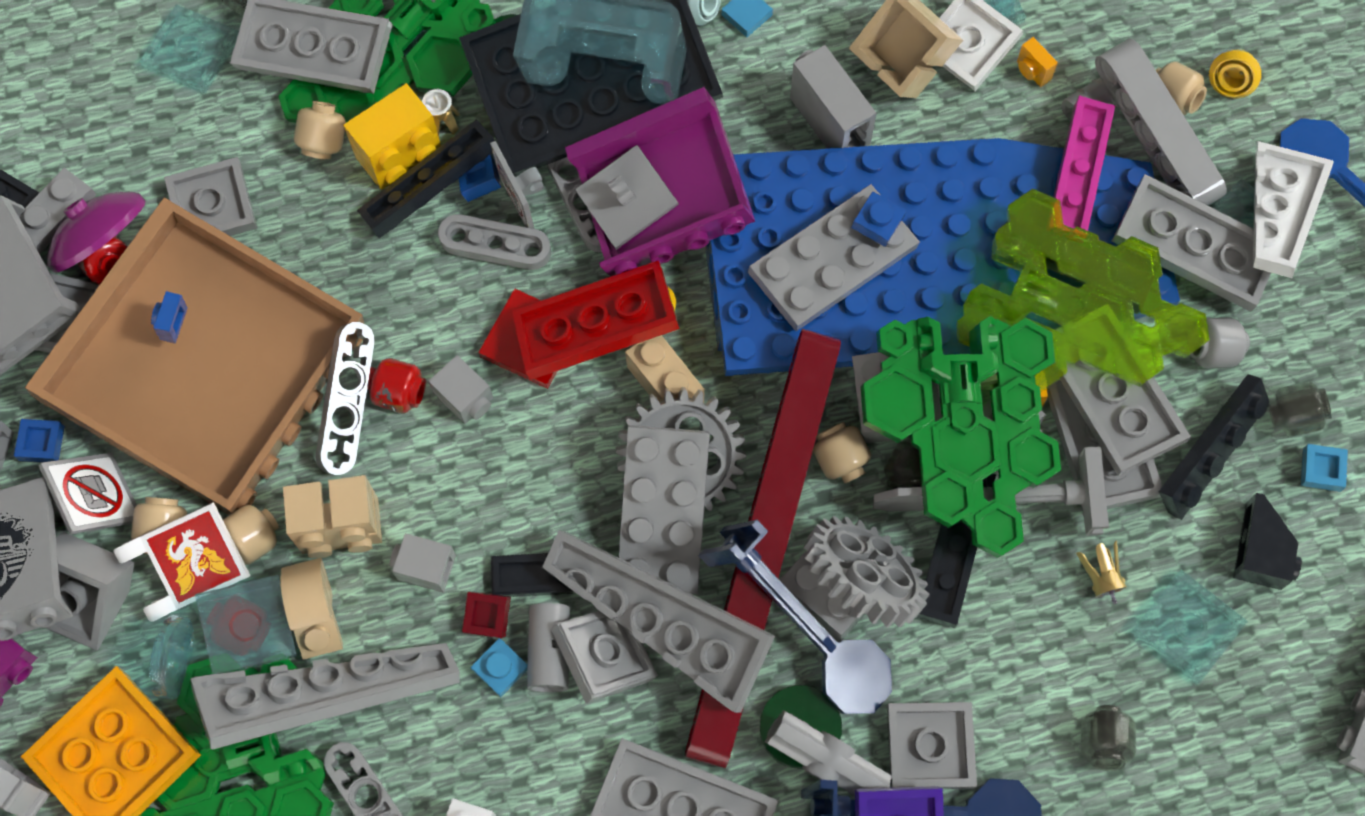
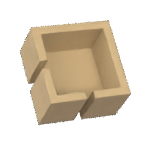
[849,0,963,98]
[283,475,382,558]

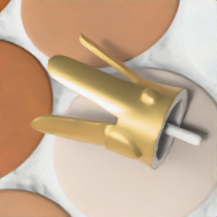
[422,89,460,136]

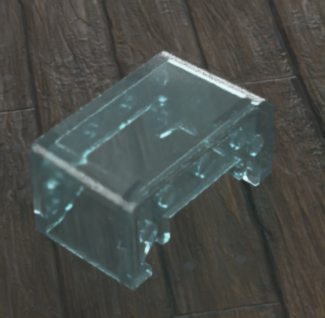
[513,0,687,105]

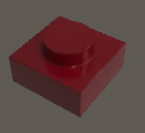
[462,591,511,638]

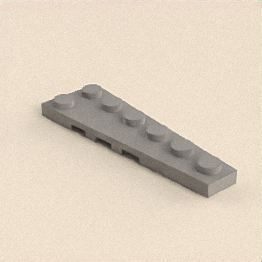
[543,530,775,713]
[190,643,460,750]

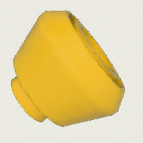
[1209,49,1262,99]

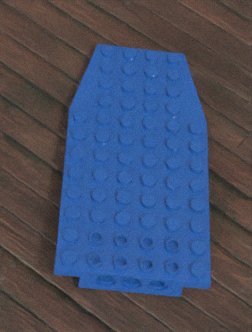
[705,138,1180,376]

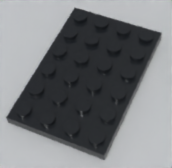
[459,0,723,177]

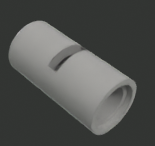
[527,603,570,692]

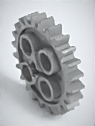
[615,387,746,511]
[804,516,929,627]

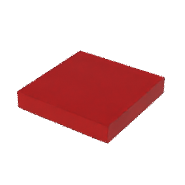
[478,289,558,389]

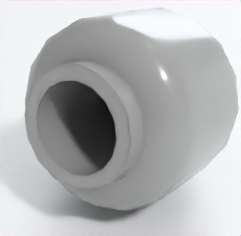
[1187,317,1250,369]

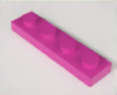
[1045,96,1115,244]

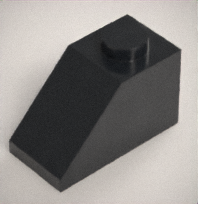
[1233,493,1302,590]

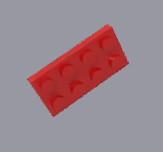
[512,260,680,380]

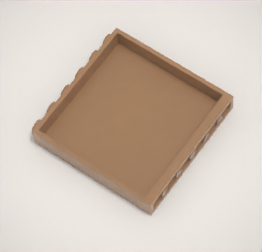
[25,197,364,515]

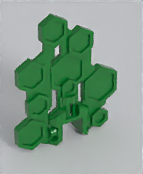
[278,0,496,123]
[860,316,1061,558]
[139,653,334,816]

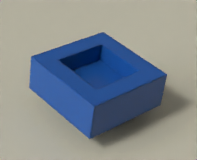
[458,154,501,202]
[851,191,907,247]
[151,291,188,344]
[14,419,65,463]

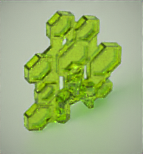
[956,189,1210,393]

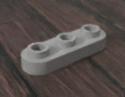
[438,214,551,270]

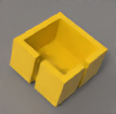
[343,83,441,190]

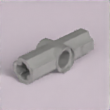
[765,711,892,797]

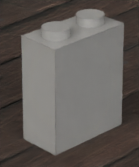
[790,45,877,149]

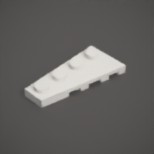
[1253,141,1334,278]

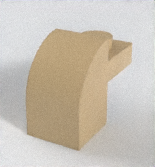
[280,557,343,660]

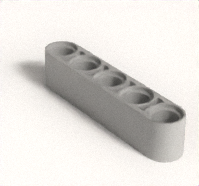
[1095,38,1227,206]

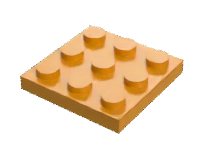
[20,666,201,816]

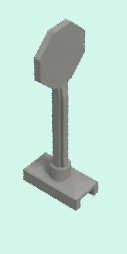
[873,447,1109,536]

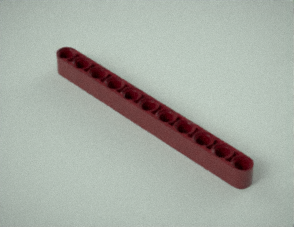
[684,329,841,769]

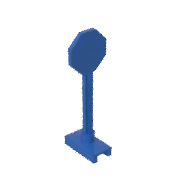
[1279,118,1365,207]

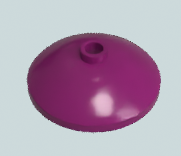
[47,191,146,273]

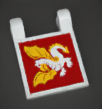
[114,503,250,622]

